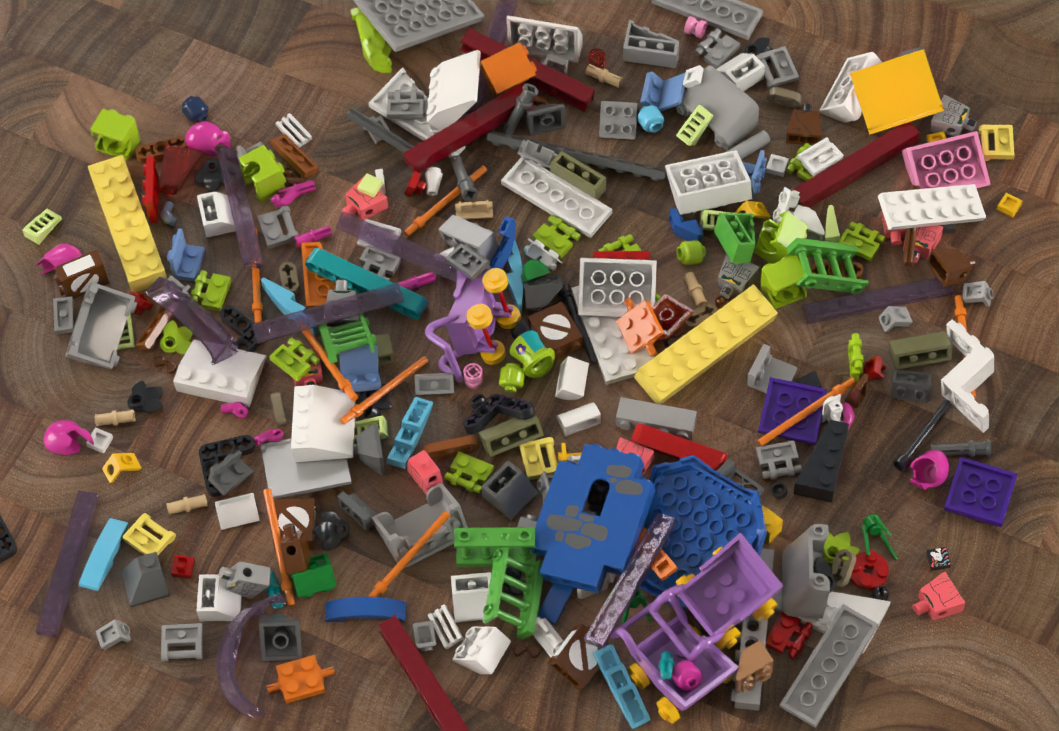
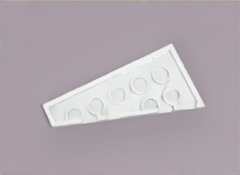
[369,67,465,160]
[572,286,654,385]
[773,588,891,653]

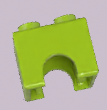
[90,108,140,161]
[239,145,286,203]
[754,211,808,264]
[760,255,807,309]

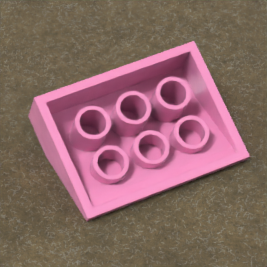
[902,131,991,189]

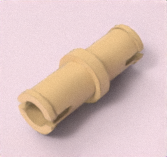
[585,64,623,88]
[683,272,708,308]
[95,409,135,427]
[166,494,208,515]

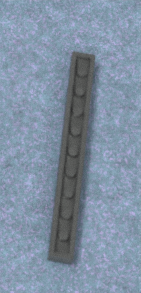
[487,130,667,181]

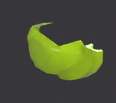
[350,7,392,73]

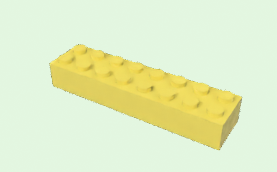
[88,155,167,292]
[634,284,778,404]

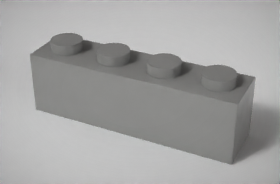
[616,397,697,440]

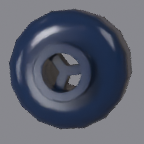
[182,96,209,123]

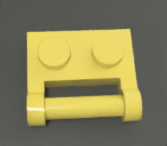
[979,125,1014,161]
[519,437,558,480]
[122,513,176,555]

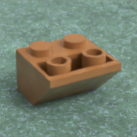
[735,640,774,694]

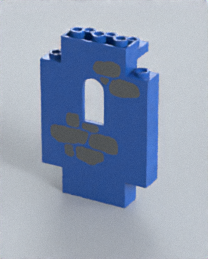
[529,444,656,594]

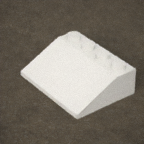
[507,16,583,63]
[426,50,481,130]
[665,150,752,214]
[578,258,657,317]
[173,340,266,407]
[291,385,356,462]

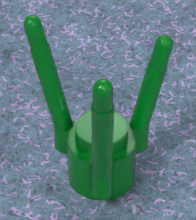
[861,514,898,560]
[622,587,652,624]

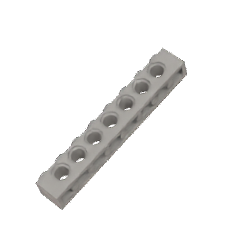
[731,549,774,711]

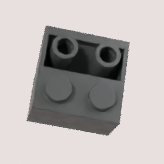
[481,461,538,521]

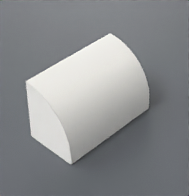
[555,356,589,400]
[556,402,601,437]
[215,493,260,530]

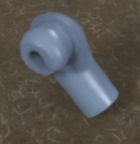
[160,201,177,226]

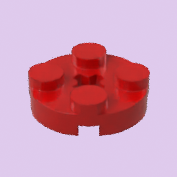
[850,550,889,591]

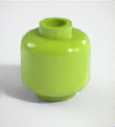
[677,240,706,265]
[499,363,525,393]

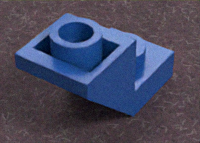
[669,208,704,242]

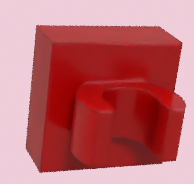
[404,171,427,197]
[130,291,154,315]
[863,355,887,381]
[171,555,195,578]

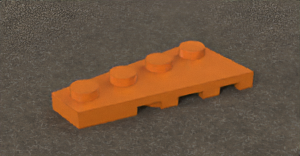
[301,242,336,310]

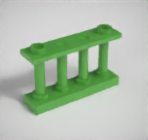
[786,238,869,294]
[318,312,377,364]
[454,527,536,567]
[483,548,543,640]

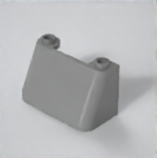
[676,65,759,151]
[65,282,137,369]
[371,483,468,568]
[782,524,830,619]

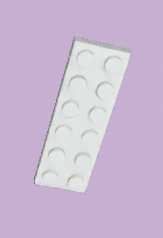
[501,158,612,239]
[878,184,986,230]

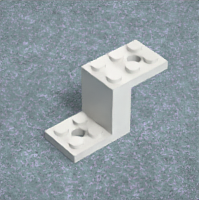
[941,320,994,433]

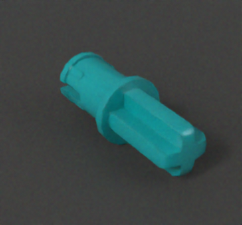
[265,571,283,609]
[658,651,675,680]

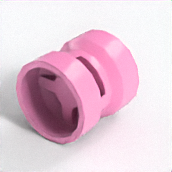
[684,16,707,39]
[463,363,483,389]

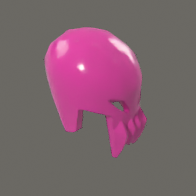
[185,121,231,157]
[36,243,82,275]
[44,420,94,455]
[910,450,949,490]

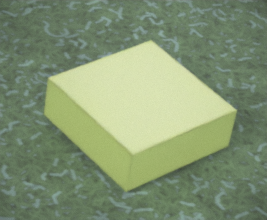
[357,173,383,198]

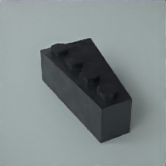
[793,420,849,502]

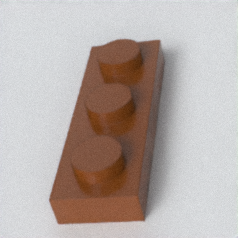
[270,134,319,178]
[135,301,179,351]

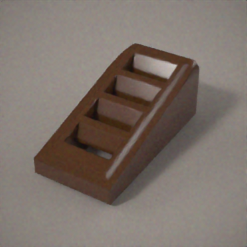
[844,374,869,408]

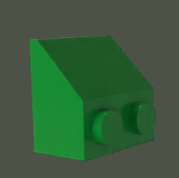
[292,553,337,598]

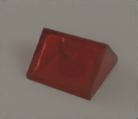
[652,294,694,341]

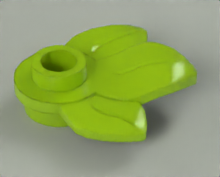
[160,320,193,355]
[823,532,860,564]

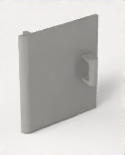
[261,438,352,499]

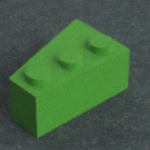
[714,213,755,264]

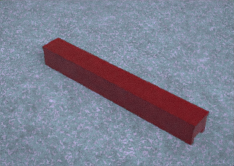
[460,28,595,112]
[403,82,534,173]
[791,122,920,208]
[378,615,469,731]

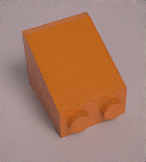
[479,42,537,98]

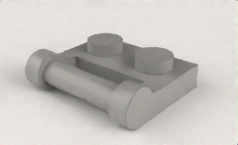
[756,46,799,89]
[257,206,299,249]
[161,623,203,662]

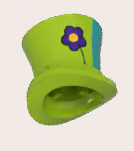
[510,331,555,378]

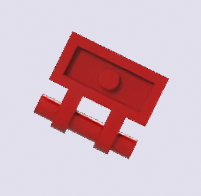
[765,611,813,659]

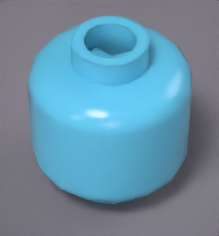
[637,105,664,133]

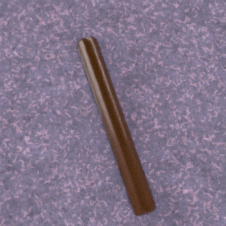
[903,185,920,267]

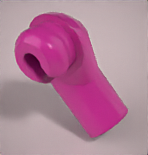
[271,188,299,207]
[221,402,248,418]
[841,402,855,430]
[254,429,283,446]

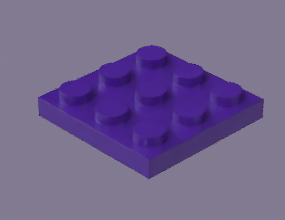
[758,377,827,445]
[944,457,1018,528]

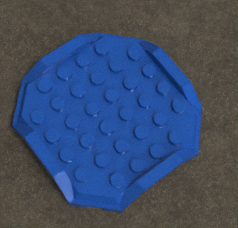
[624,455,767,609]

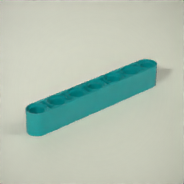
[305,248,429,320]

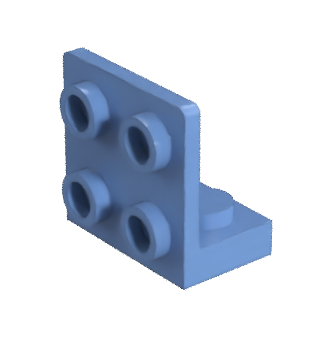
[640,71,685,112]
[742,150,767,200]
[167,228,205,282]
[339,345,381,393]

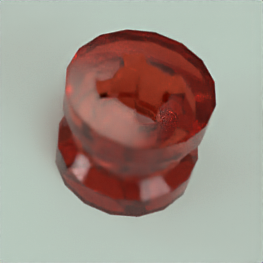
[587,48,605,69]

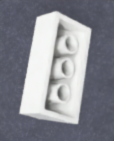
[819,52,882,123]

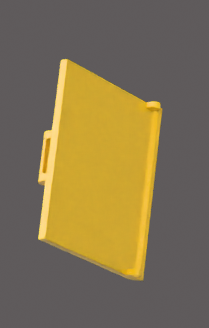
[850,49,944,134]

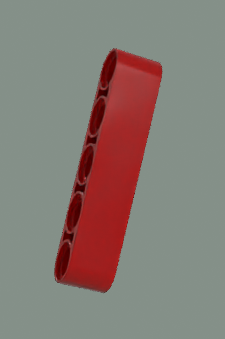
[631,423,727,471]

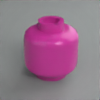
[672,660,702,691]

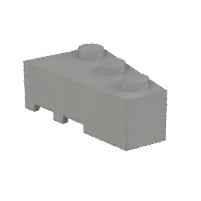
[623,20,679,68]
[438,215,499,262]

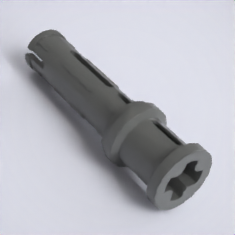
[503,84,539,135]
[450,155,478,201]
[930,439,991,458]

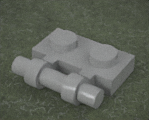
[694,28,740,69]
[387,90,424,119]
[359,245,401,281]
[756,441,802,480]

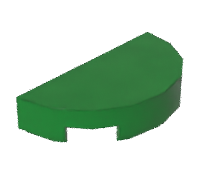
[521,260,551,283]

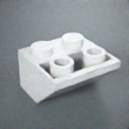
[716,53,765,91]
[197,192,243,238]
[451,572,495,623]
[197,574,241,621]
[452,627,511,674]

